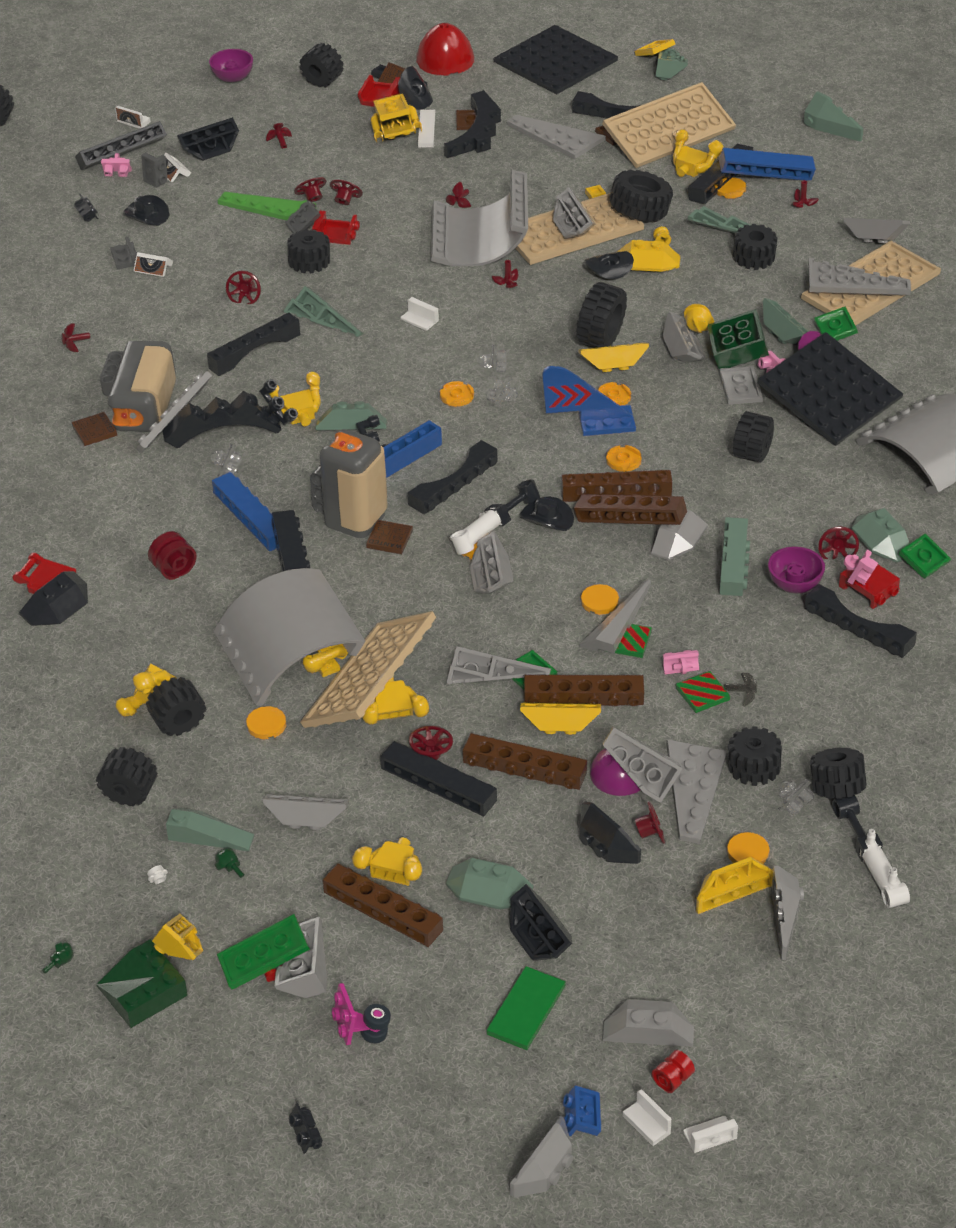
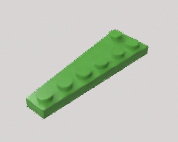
[218,192,317,220]

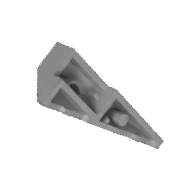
[580,579,651,653]
[447,646,551,684]

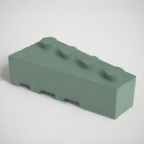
[720,517,750,596]

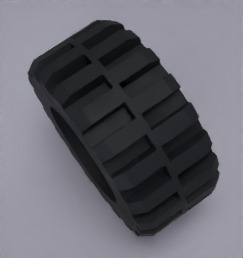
[609,170,673,222]
[576,282,627,348]

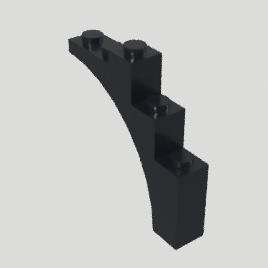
[444,90,501,158]
[162,390,282,448]

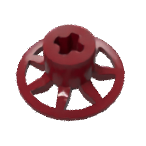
[294,177,327,202]
[330,180,363,205]
[226,271,261,304]
[818,526,859,559]
[409,726,453,760]
[635,801,666,844]

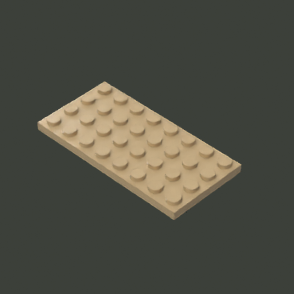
[602,82,736,168]
[515,193,644,265]
[801,241,941,326]
[300,611,436,728]

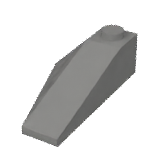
[602,727,683,803]
[771,866,804,960]
[275,916,327,998]

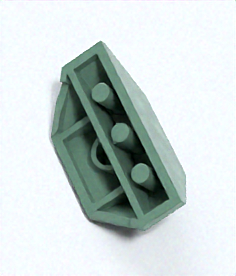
[763,298,809,344]
[316,401,387,430]
[852,508,910,562]
[446,858,534,910]

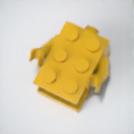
[371,93,422,142]

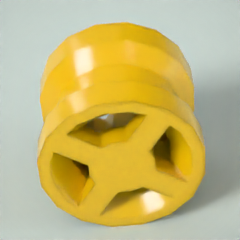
[653,226,671,245]

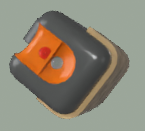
[100,341,176,432]
[310,429,387,538]

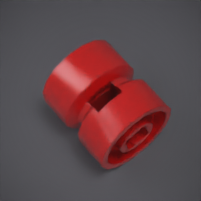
[652,1050,695,1093]

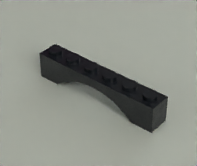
[572,91,641,119]
[207,312,300,376]
[408,440,498,515]
[805,584,917,658]

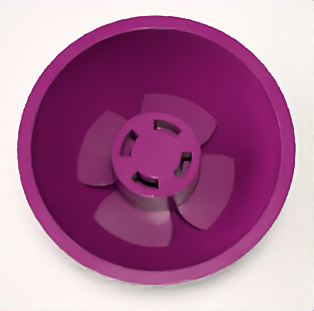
[209,49,253,83]
[768,546,825,594]
[590,748,641,796]

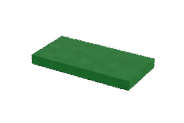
[217,914,310,990]
[487,966,566,1050]

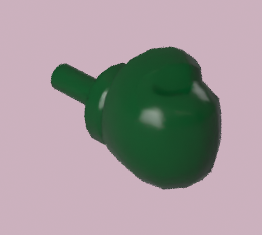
[214,848,245,878]
[42,942,74,974]

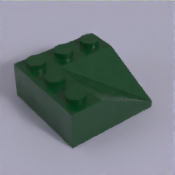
[708,309,769,369]
[96,939,188,1028]

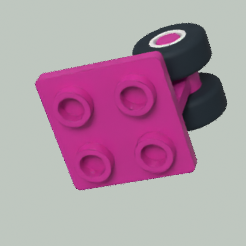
[332,983,391,1045]

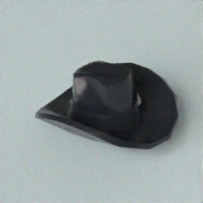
[398,66,433,110]
[123,195,170,226]
[585,251,634,279]
[520,496,574,531]

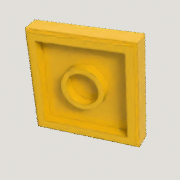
[634,39,675,56]

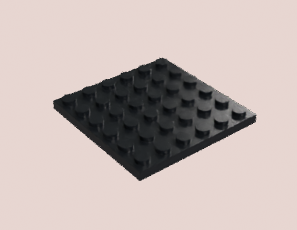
[493,25,618,95]
[757,332,903,446]

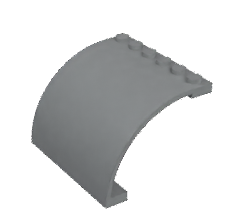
[431,170,528,266]
[856,393,956,494]
[214,568,365,706]

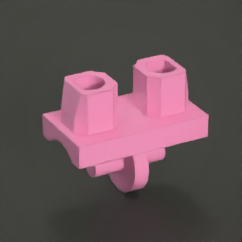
[101,153,132,177]
[758,351,786,373]
[844,549,878,585]
[663,650,699,675]

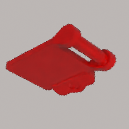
[12,552,76,594]

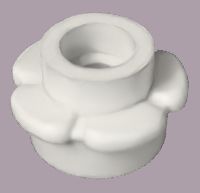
[147,865,168,884]

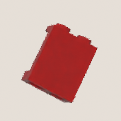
[358,75,400,107]
[312,210,360,245]
[839,564,900,609]

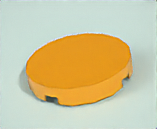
[715,177,746,199]
[440,381,474,407]
[598,382,631,406]
[606,445,642,472]
[581,584,619,615]
[246,706,286,739]
[727,832,770,864]

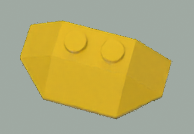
[617,240,680,272]
[578,342,649,372]
[520,703,601,735]
[696,857,773,914]
[152,914,203,960]

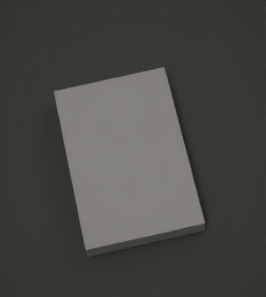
[719,366,763,405]

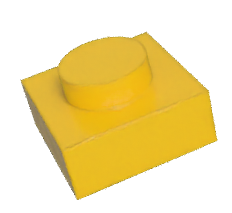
[585,185,606,199]
[319,658,340,677]

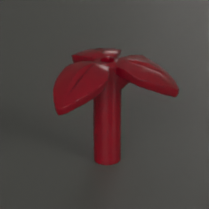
[266,123,292,149]
[792,180,819,208]
[446,182,471,208]
[492,260,519,288]
[61,323,90,352]

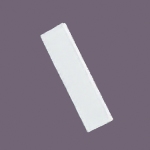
[418,110,435,147]

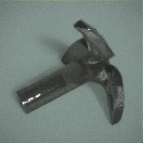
[724,673,757,707]

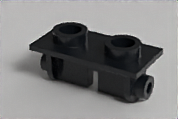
[74,194,99,222]
[289,1103,323,1154]

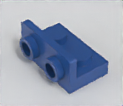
[563,1086,601,1137]

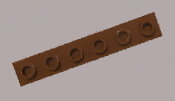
[562,470,672,502]
[574,494,687,525]
[524,675,644,706]
[463,733,587,790]
[323,864,443,948]

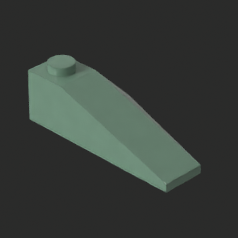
[656,48,688,80]
[804,91,863,141]
[166,808,254,851]

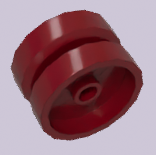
[148,531,197,580]

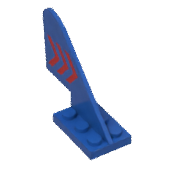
[542,366,636,436]

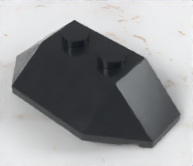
[177,117,239,161]
[19,571,88,626]
[580,801,641,864]
[510,884,572,961]

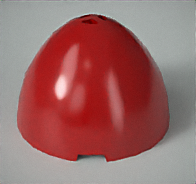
[416,23,475,76]

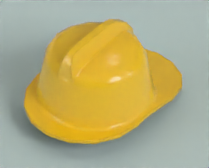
[684,304,715,333]

